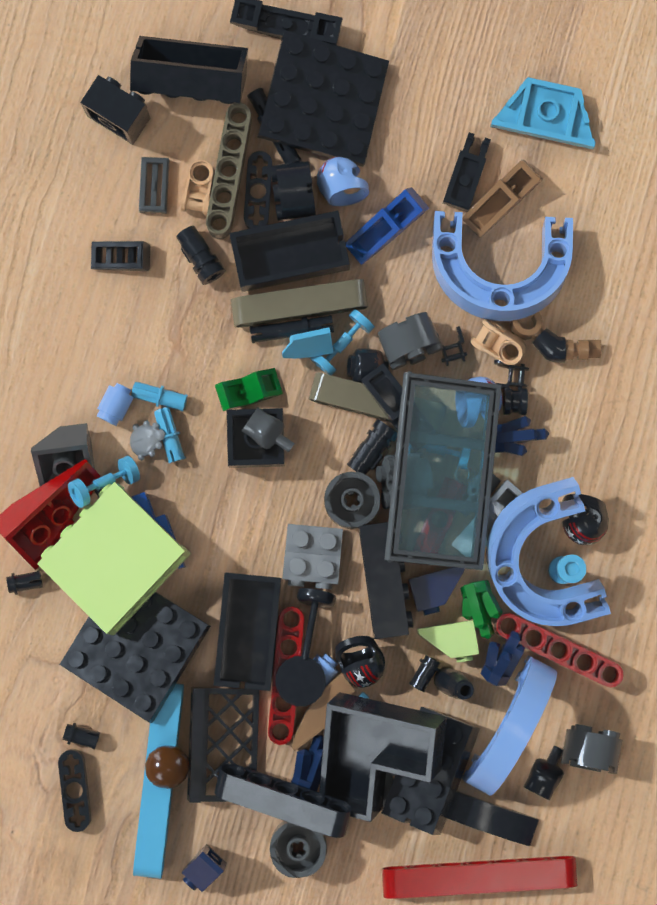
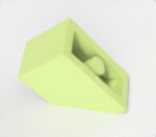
[417,620,479,663]

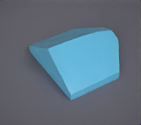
[282,327,334,359]

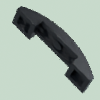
[230,0,343,45]
[447,791,539,846]

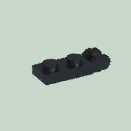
[442,132,491,212]

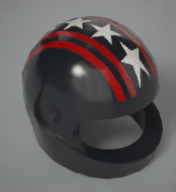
[562,494,609,545]
[335,636,385,688]

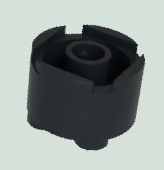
[270,161,316,221]

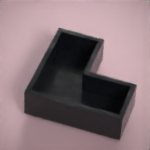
[319,692,447,822]

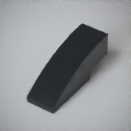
[361,364,436,452]

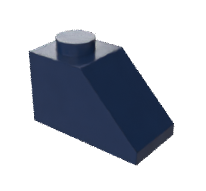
[408,567,465,616]
[182,844,227,892]

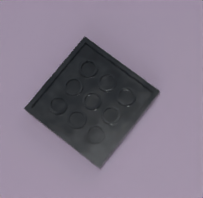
[258,30,389,167]
[59,592,211,723]

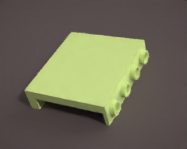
[37,482,191,635]

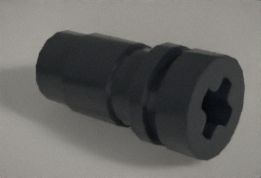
[176,226,226,285]
[347,418,397,475]

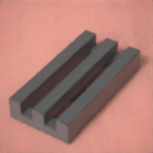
[139,157,170,214]

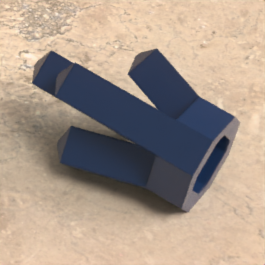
[495,416,549,456]
[480,631,525,686]
[291,735,324,792]

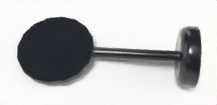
[275,588,336,707]

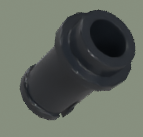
[6,570,43,595]
[409,655,440,693]
[63,723,100,750]

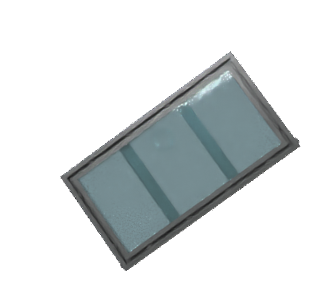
[384,371,502,570]

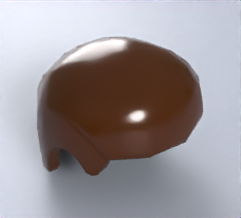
[145,745,190,789]

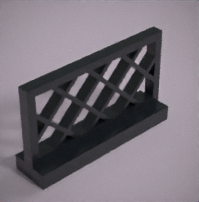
[187,687,260,803]

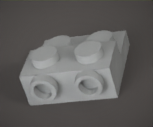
[282,524,343,589]

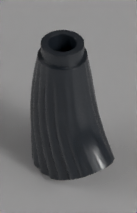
[434,667,474,699]

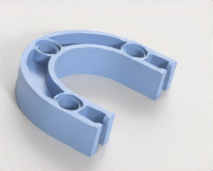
[432,211,573,321]
[486,477,611,626]
[462,655,557,796]

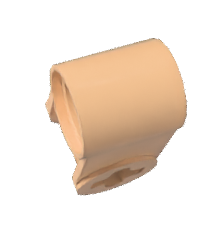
[181,160,215,216]
[471,319,526,365]

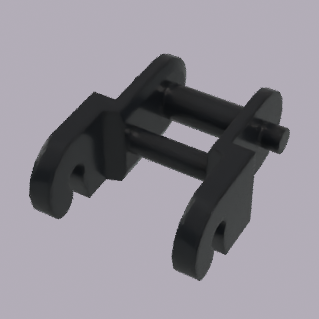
[437,326,467,366]
[494,360,529,390]

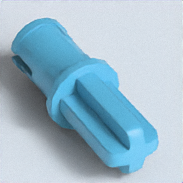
[131,382,188,412]
[154,407,186,463]

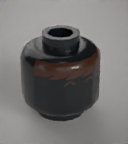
[347,349,389,383]

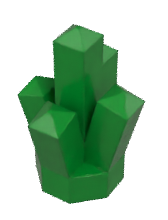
[460,580,503,639]

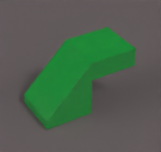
[215,368,283,411]

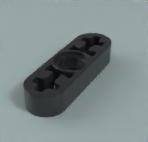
[244,151,272,229]
[58,749,91,832]

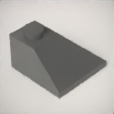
[31,423,95,486]

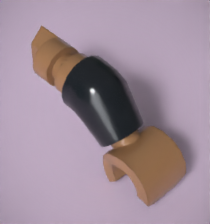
[510,312,601,363]

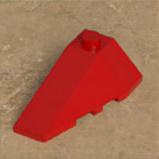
[0,459,101,570]

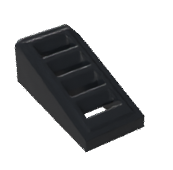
[91,241,150,271]

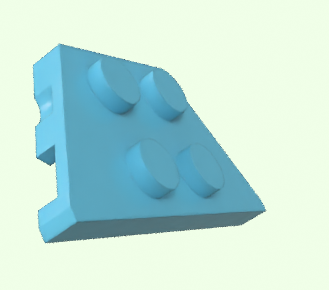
[490,77,595,149]

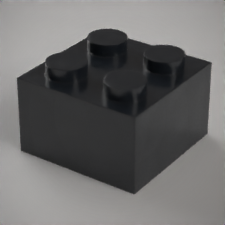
[80,75,150,145]
[226,408,285,468]

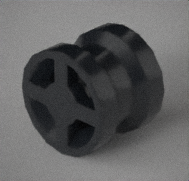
[503,388,528,416]

